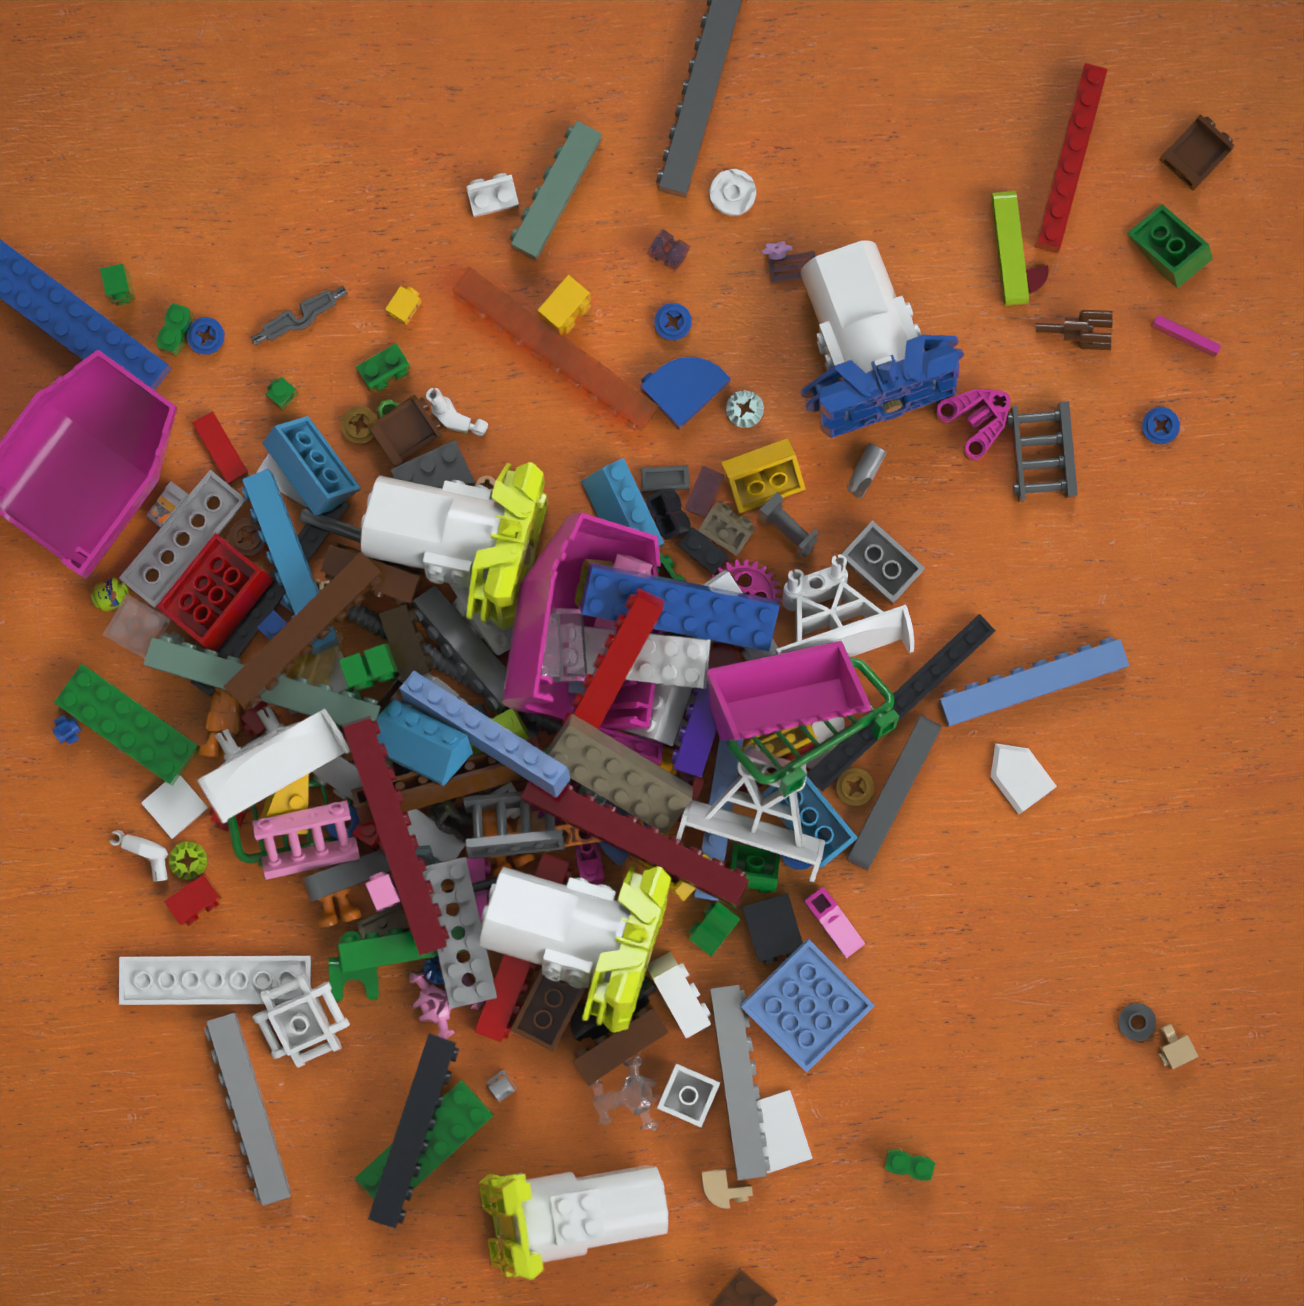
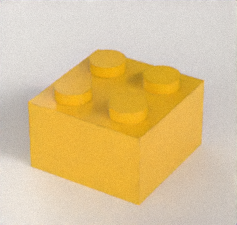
[538,275,591,336]

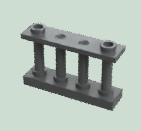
[1007,401,1078,502]
[757,492,818,559]
[463,791,564,859]

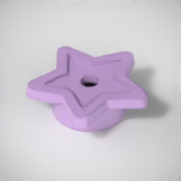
[762,241,792,260]

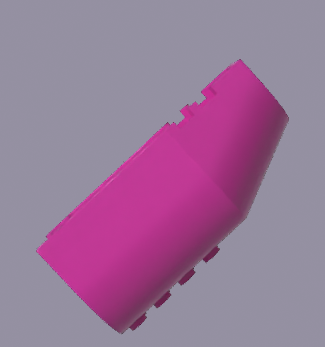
[0,350,177,579]
[502,513,663,730]

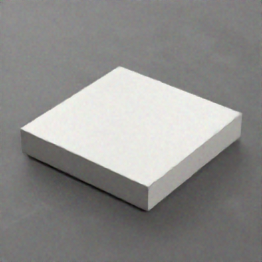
[141,775,208,839]

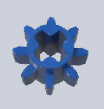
[52,715,82,745]

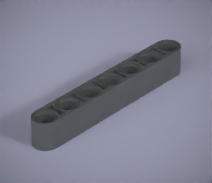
[846,715,942,871]

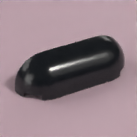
[570,976,656,1042]

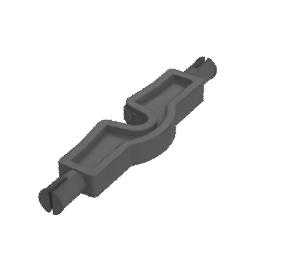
[251,286,348,346]

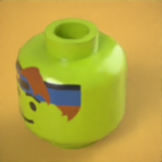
[91,577,128,612]

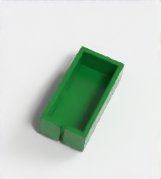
[339,644,399,690]

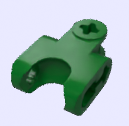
[328,930,379,1003]

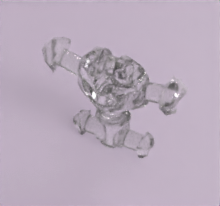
[589,1055,660,1131]

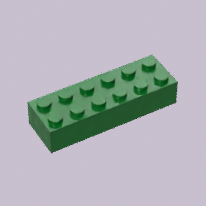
[54,664,200,785]
[355,1079,495,1199]

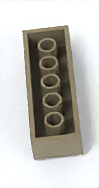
[546,713,693,835]

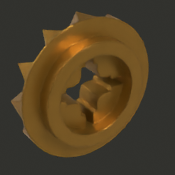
[341,406,378,444]
[836,768,874,806]

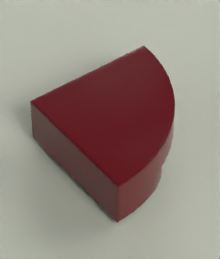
[1026,265,1049,294]

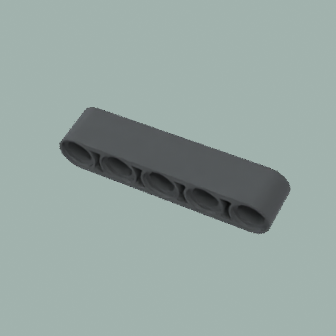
[302,849,391,902]

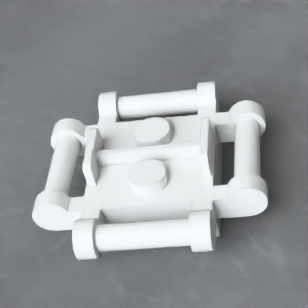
[252,973,350,1068]

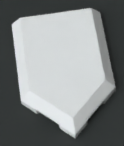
[990,743,1057,815]

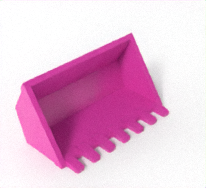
[706,641,872,741]

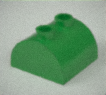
[730,843,780,893]

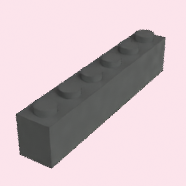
[411,586,510,715]

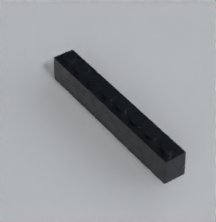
[368,1033,460,1228]

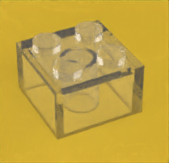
[102,594,171,659]

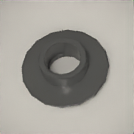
[1118,1003,1156,1041]

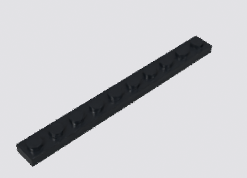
[190,501,350,697]
[807,614,996,792]

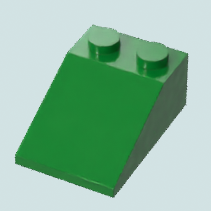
[1127,204,1213,289]

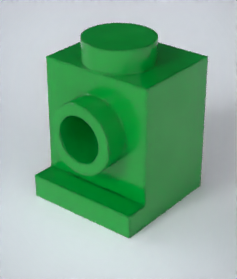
[265,377,298,410]

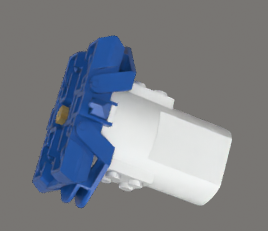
[800,241,964,438]

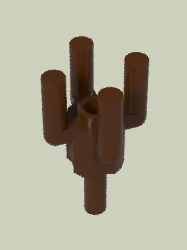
[1036,310,1113,350]

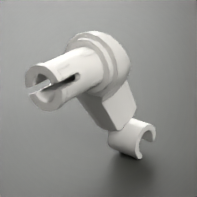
[426,388,488,436]
[110,830,168,882]

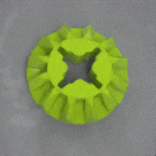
[169,842,207,880]

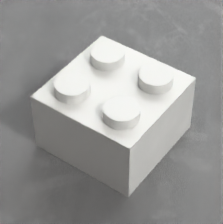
[657,1063,720,1127]

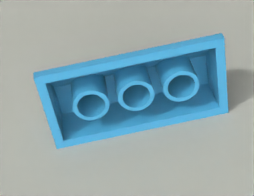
[262,416,361,516]
[581,458,664,548]
[377,699,473,786]
[761,777,858,868]

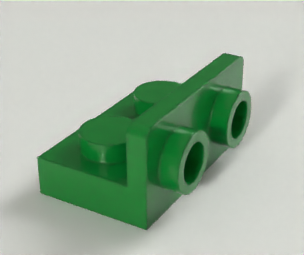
[356,343,411,392]

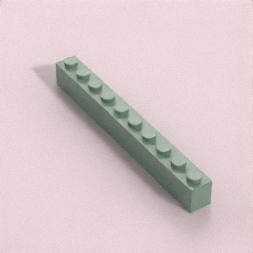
[143,635,382,726]

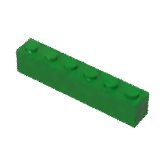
[336,926,467,973]

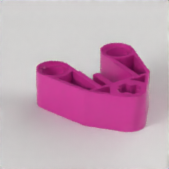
[935,389,1010,461]

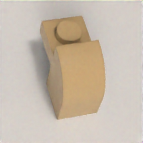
[701,1168,753,1208]

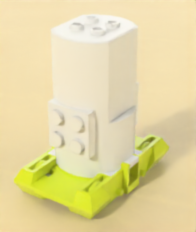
[479,1165,668,1279]

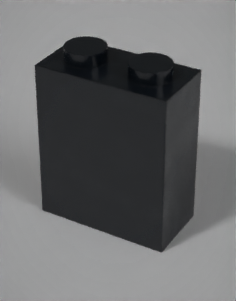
[742,893,803,965]

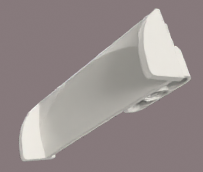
[775,554,914,657]
[198,705,351,823]
[676,744,825,882]

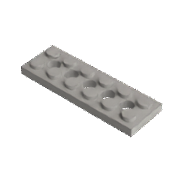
[119,470,247,609]
[423,857,497,1009]

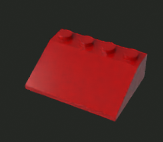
[156,533,274,652]

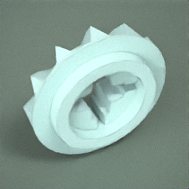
[726,390,764,428]

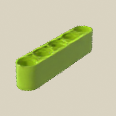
[991,190,1029,306]

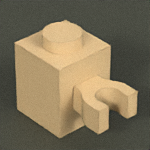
[1158,1024,1199,1069]

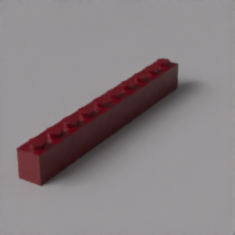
[343,716,450,956]
[521,781,749,908]

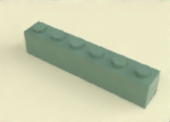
[509,121,602,261]

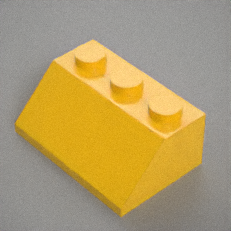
[721,438,806,514]

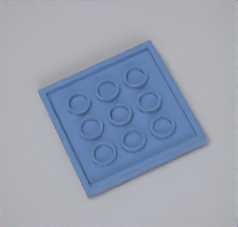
[740,938,875,1072]

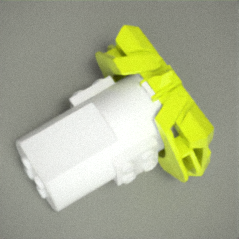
[361,462,548,630]
[479,864,671,1033]

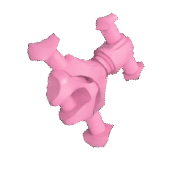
[409,972,485,1039]

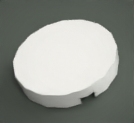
[710,169,756,216]

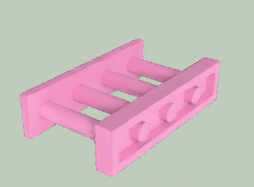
[252,801,360,879]

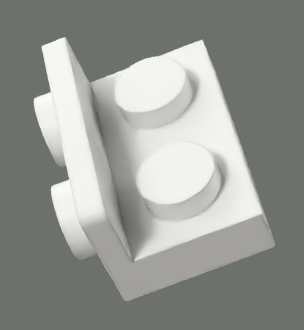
[466,173,519,217]

